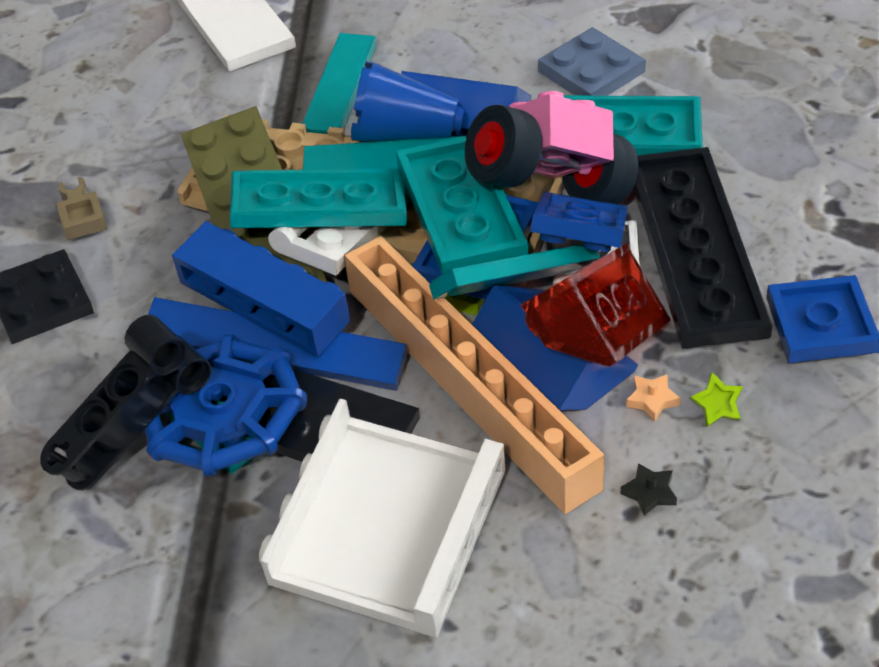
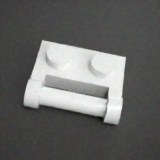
[268,226,379,275]

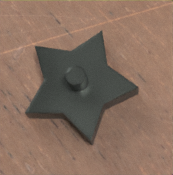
[620,463,677,516]

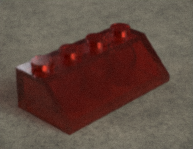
[521,243,671,367]

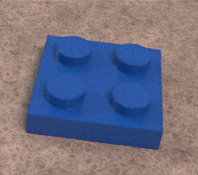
[766,275,879,363]

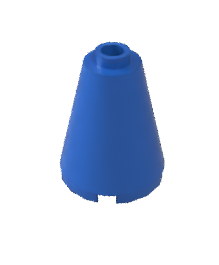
[351,60,464,142]

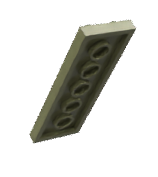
[181,106,327,283]

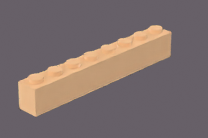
[344,236,604,515]

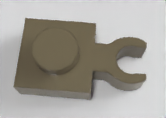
[56,177,107,241]

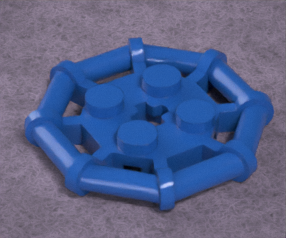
[144,334,307,476]

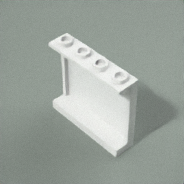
[259,399,505,638]

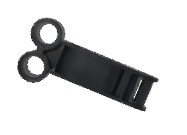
[40,315,212,491]

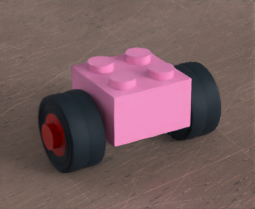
[465,91,638,205]

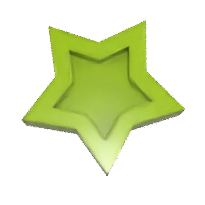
[689,372,743,427]

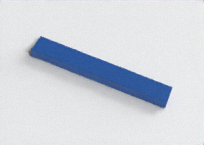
[148,297,408,391]

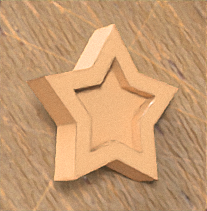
[626,374,681,421]

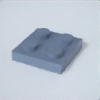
[538,27,646,96]

